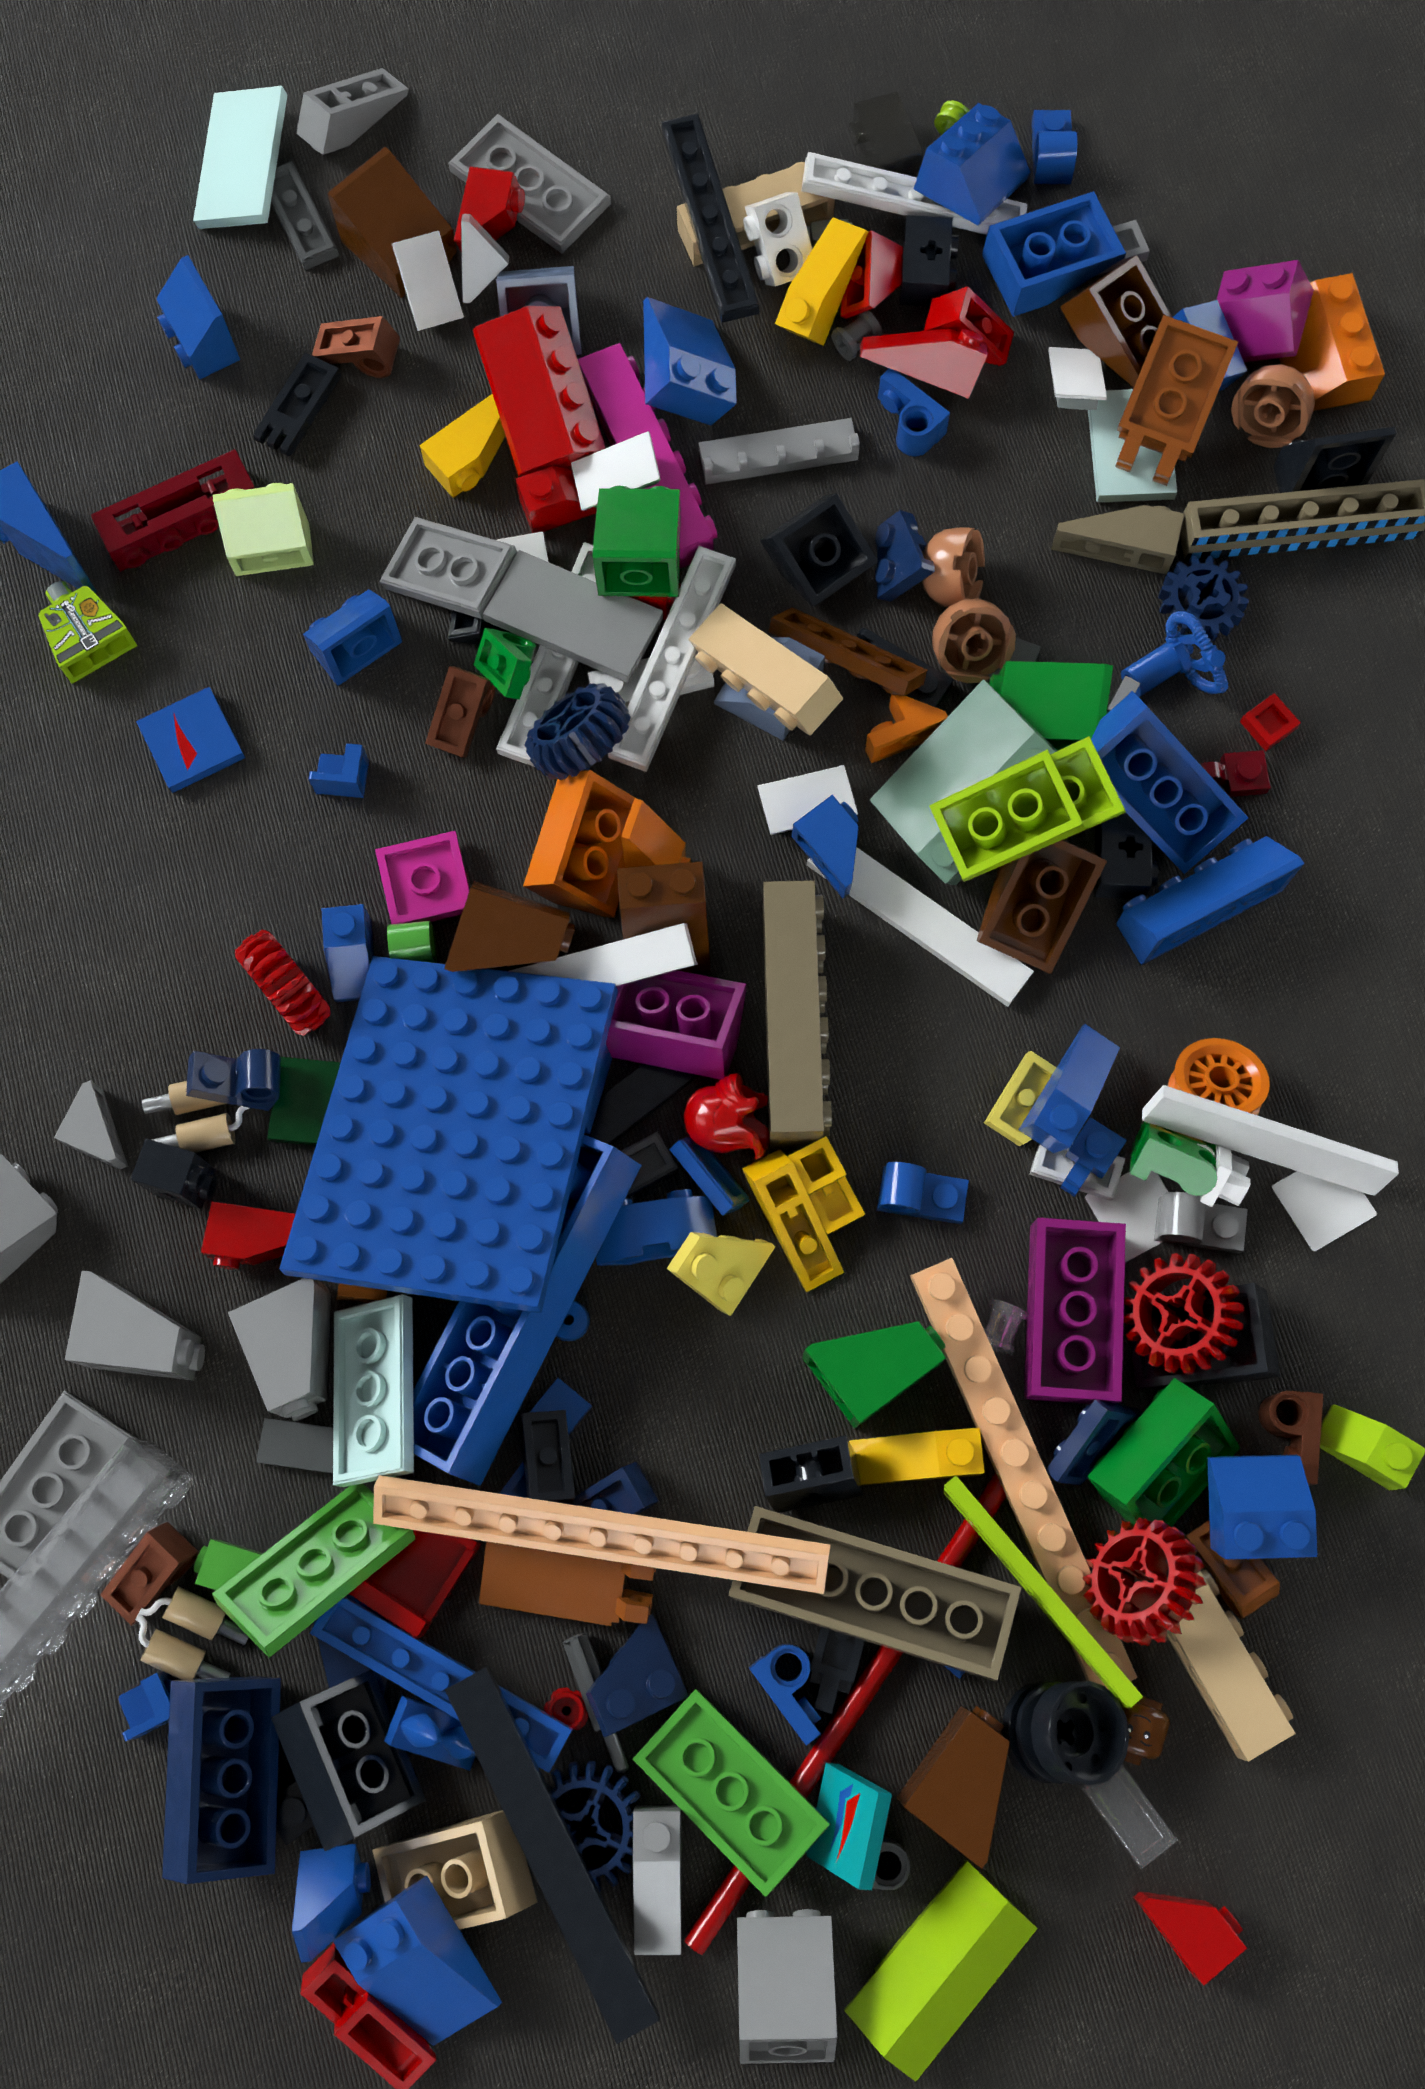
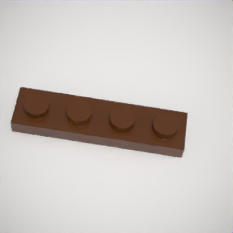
[768,607,928,696]

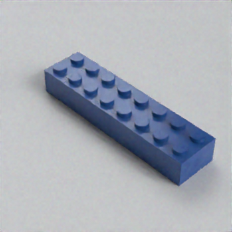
[413,1135,642,1486]

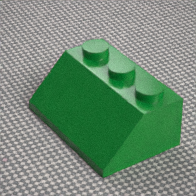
[1087,1378,1240,1527]

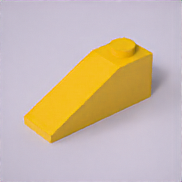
[775,217,868,346]
[419,394,506,498]
[742,1149,845,1292]
[849,1428,985,1485]

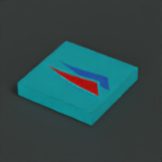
[806,1763,892,1890]

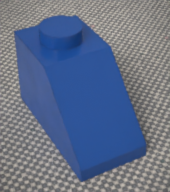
[792,794,859,899]
[321,904,374,1002]
[292,1844,371,1963]

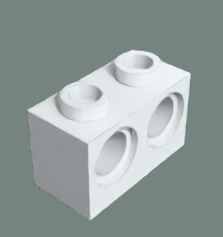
[743,192,812,287]

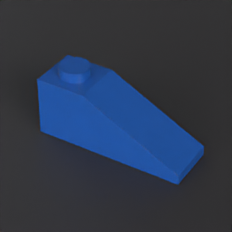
[1018,1024,1120,1154]

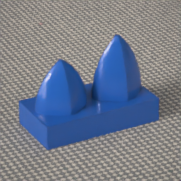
[384,1696,476,1771]

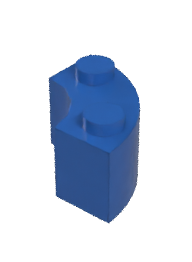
[596,1189,717,1266]

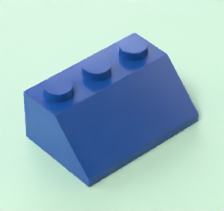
[914,103,1030,226]

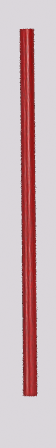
[684,1473,1006,1955]

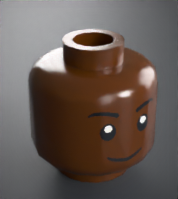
[1121,1696,1170,1766]

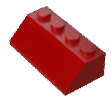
[473,306,606,476]

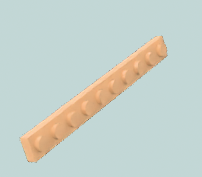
[910,1258,1137,1690]
[373,1475,830,1594]

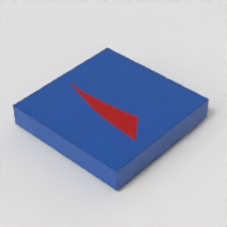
[136,687,245,793]

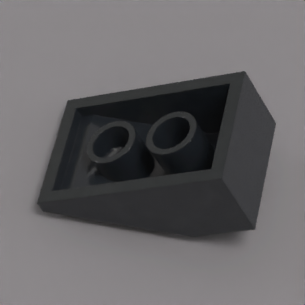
[1273,427,1396,493]
[1125,1283,1280,1390]

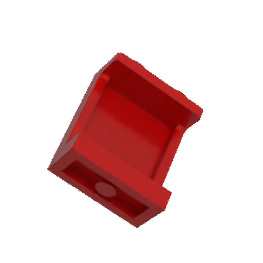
[349,1530,482,1638]

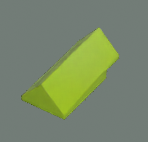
[929,736,1126,882]
[844,1860,1038,2082]

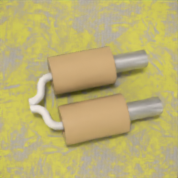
[142,1081,249,1153]
[135,1586,249,1680]

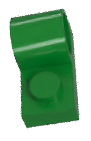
[473,628,536,700]

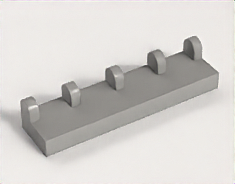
[699,418,859,485]

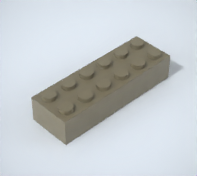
[762,880,832,1150]
[728,1506,1022,1682]

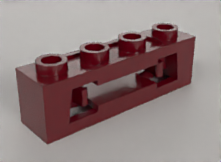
[90,449,255,572]

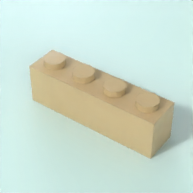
[677,162,835,267]
[688,603,843,736]
[1167,1569,1296,1762]

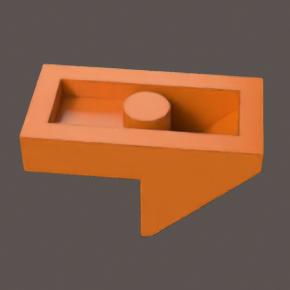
[865,694,948,764]

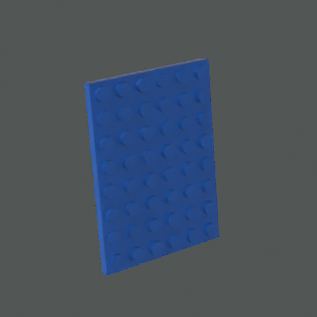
[279,956,618,1313]

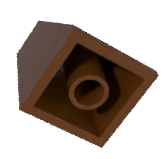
[327,147,457,298]
[617,861,711,974]
[444,881,575,972]
[897,1706,1010,1869]

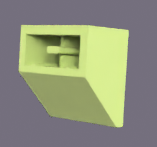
[213,483,314,576]

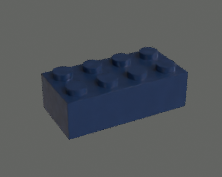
[162,1676,281,1884]

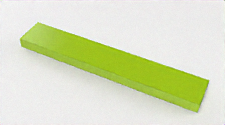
[944,1475,1143,1708]

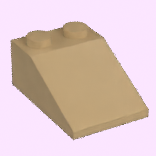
[372,1810,537,1930]

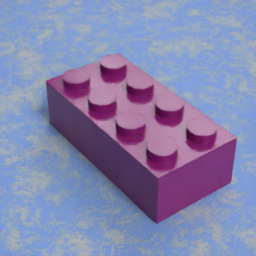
[1024,1218,1126,1404]

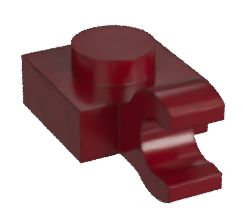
[1200,750,1271,797]

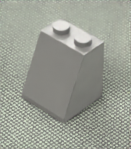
[0,1154,58,1284]
[65,1271,205,1381]
[228,1278,331,1421]
[737,1909,837,2064]

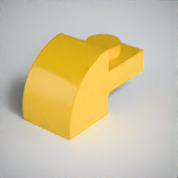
[788,1136,865,1235]

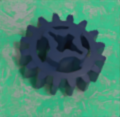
[1158,555,1249,642]

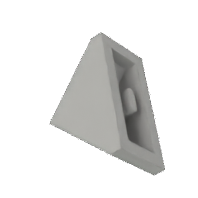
[461,214,509,303]
[54,1080,128,1170]

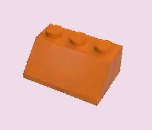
[1279,273,1385,411]
[523,770,637,918]

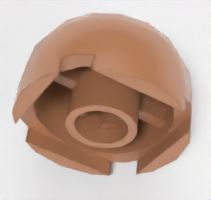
[1231,364,1315,448]
[922,527,985,607]
[932,598,1016,683]

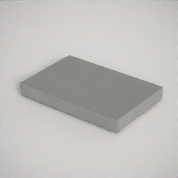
[379,517,518,619]

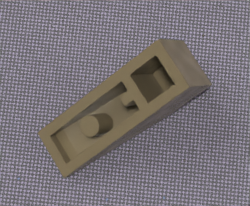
[1051,505,1184,575]

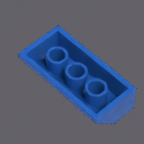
[1091,691,1248,874]
[1116,836,1304,966]

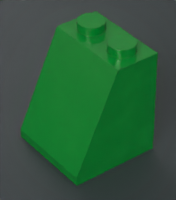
[592,485,681,597]
[989,661,1113,751]
[802,1321,946,1429]

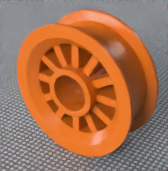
[1168,1038,1270,1116]

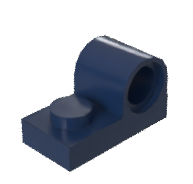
[186,1049,281,1111]
[564,1462,658,1515]

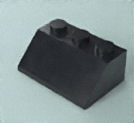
[271,1669,426,1851]

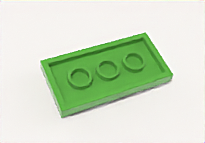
[212,1483,416,1658]
[633,1689,831,1897]

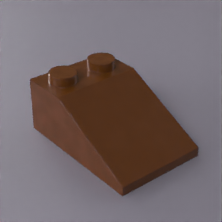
[1060,255,1172,387]
[977,839,1107,974]

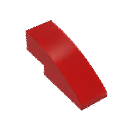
[300,1943,436,2089]

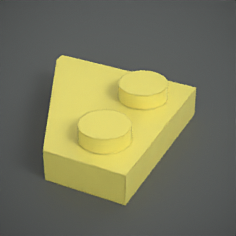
[984,1051,1057,1146]
[667,1232,776,1316]

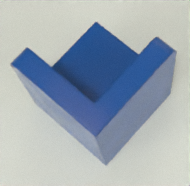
[308,743,369,798]
[118,1672,173,1742]

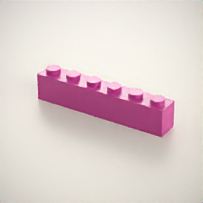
[577,343,717,569]

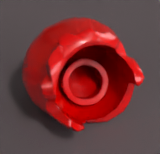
[684,1073,769,1160]

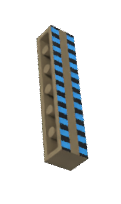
[1180,479,1425,561]

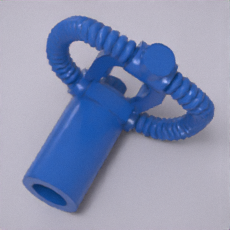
[1121,611,1228,697]

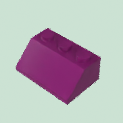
[606,970,746,1080]

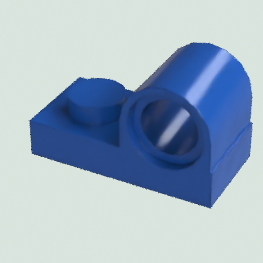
[1032,110,1077,184]
[878,368,950,457]
[877,1162,969,1224]
[749,1644,821,1745]

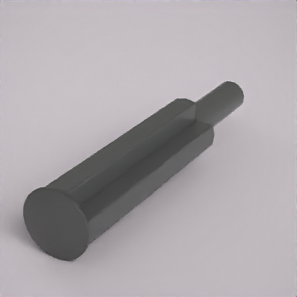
[562,1632,629,1773]

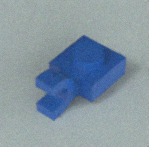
[1060,1117,1127,1197]

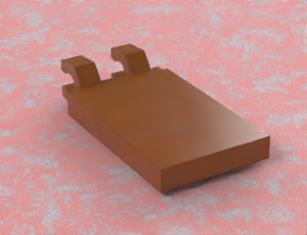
[1115,315,1238,486]
[479,1541,657,1626]

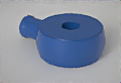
[556,1301,590,1341]

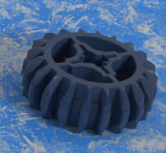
[524,683,631,780]
[546,1760,640,1892]

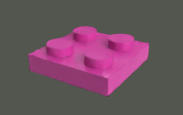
[375,831,470,924]

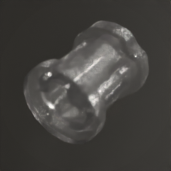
[985,1299,1028,1356]

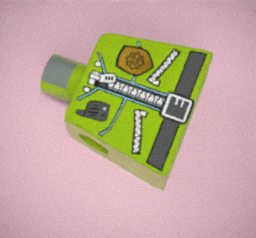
[38,581,138,684]

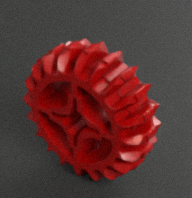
[235,929,331,1036]
[1123,1253,1244,1375]
[1082,1517,1207,1646]

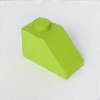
[1320,1404,1425,1491]

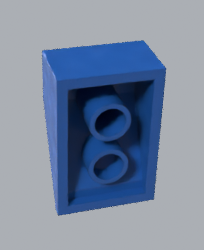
[982,191,1126,317]
[643,297,737,426]
[0,461,97,593]
[333,1876,502,2046]

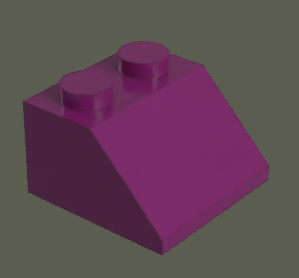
[1216,260,1314,362]

